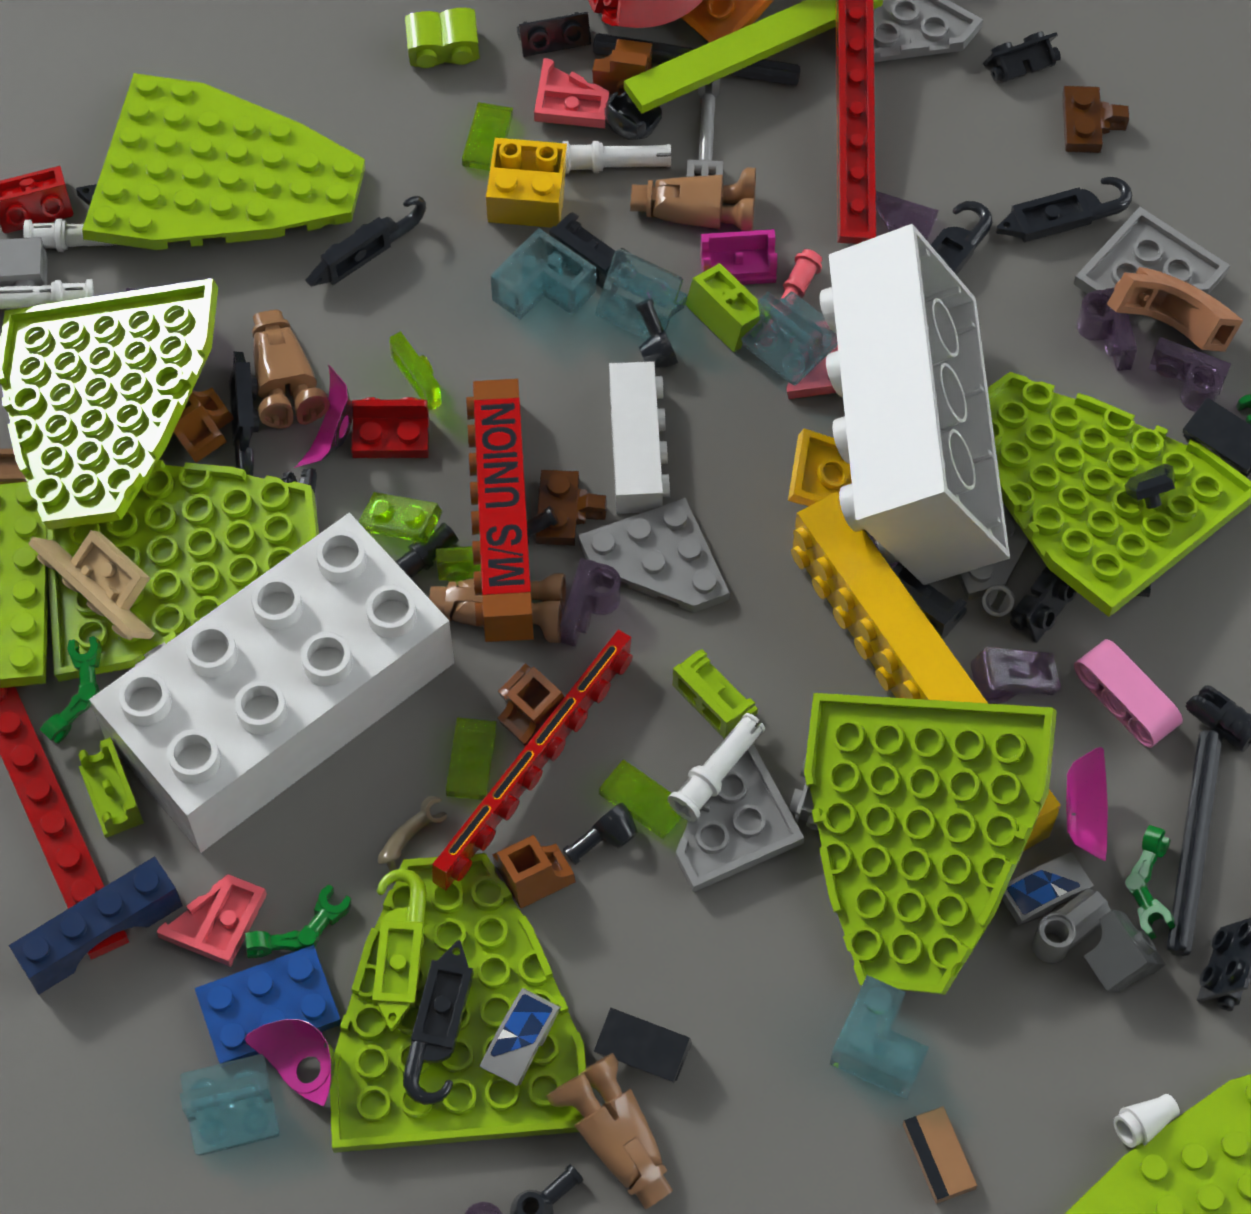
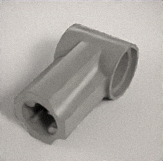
[1032,887,1111,963]

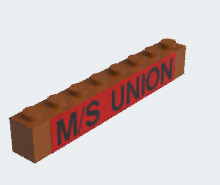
[466,378,534,642]

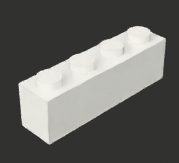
[609,362,670,514]

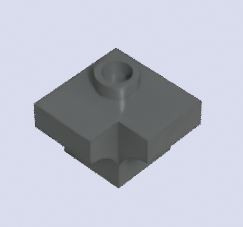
[1084,910,1166,993]

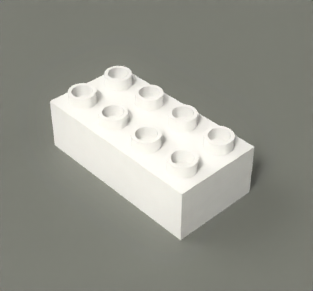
[820,224,1010,585]
[89,512,455,853]

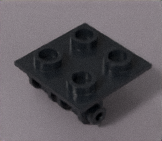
[1196,918,1251,1011]

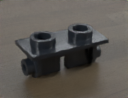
[517,12,591,57]
[983,31,1061,83]
[1010,567,1077,643]

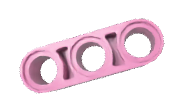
[1074,639,1183,748]

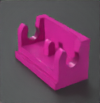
[700,229,777,285]

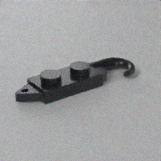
[996,177,1133,243]
[305,196,426,287]
[931,201,993,275]
[229,351,260,476]
[403,940,474,1105]

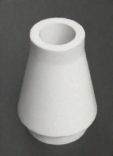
[1113,1094,1180,1148]

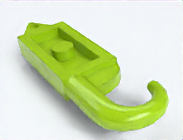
[372,869,427,1032]

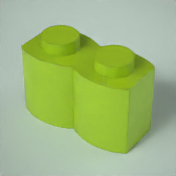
[405,8,480,68]

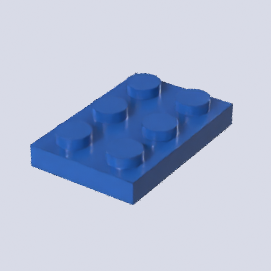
[194,945,341,1069]

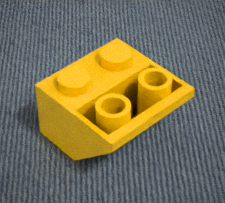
[486,137,567,228]

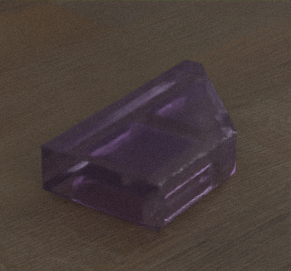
[876,191,939,241]

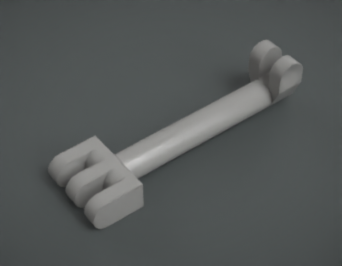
[687,79,723,177]

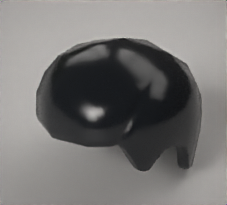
[604,91,662,140]

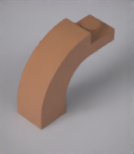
[1107,267,1243,352]

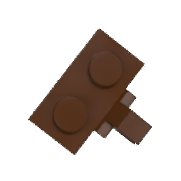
[1062,86,1129,153]
[536,470,607,546]

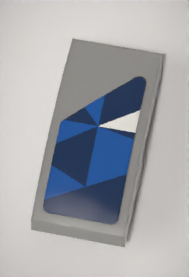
[1002,852,1094,925]
[480,988,561,1086]

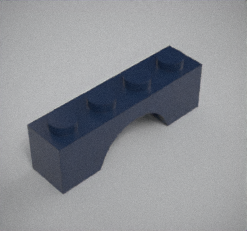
[8,856,183,995]

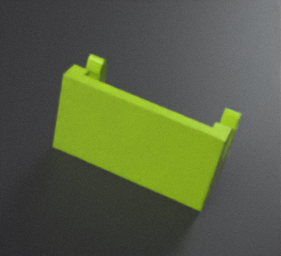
[685,263,769,352]
[672,649,758,739]
[79,737,144,838]

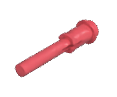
[755,249,822,353]

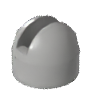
[982,584,1015,617]

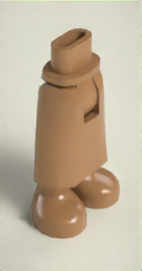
[630,167,756,231]
[252,310,330,429]
[429,573,566,643]
[546,1053,673,1209]

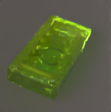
[462,102,513,171]
[389,331,442,411]
[446,717,497,800]
[599,759,681,839]

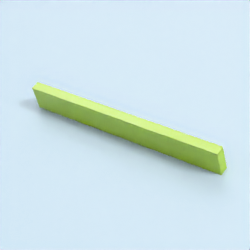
[624,0,883,113]

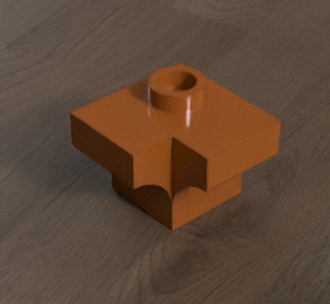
[592,39,652,96]
[174,387,234,463]
[497,663,564,746]
[492,835,576,909]

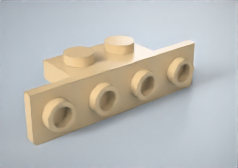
[28,530,155,640]

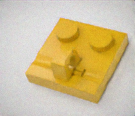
[788,428,852,506]

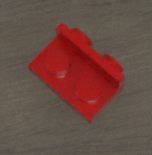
[0,166,74,233]
[351,397,430,458]

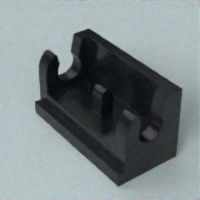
[549,212,631,291]
[1182,397,1251,477]
[892,562,967,639]
[594,1008,692,1083]

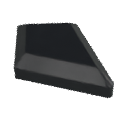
[1124,463,1175,509]

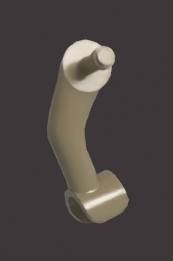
[378,796,447,882]

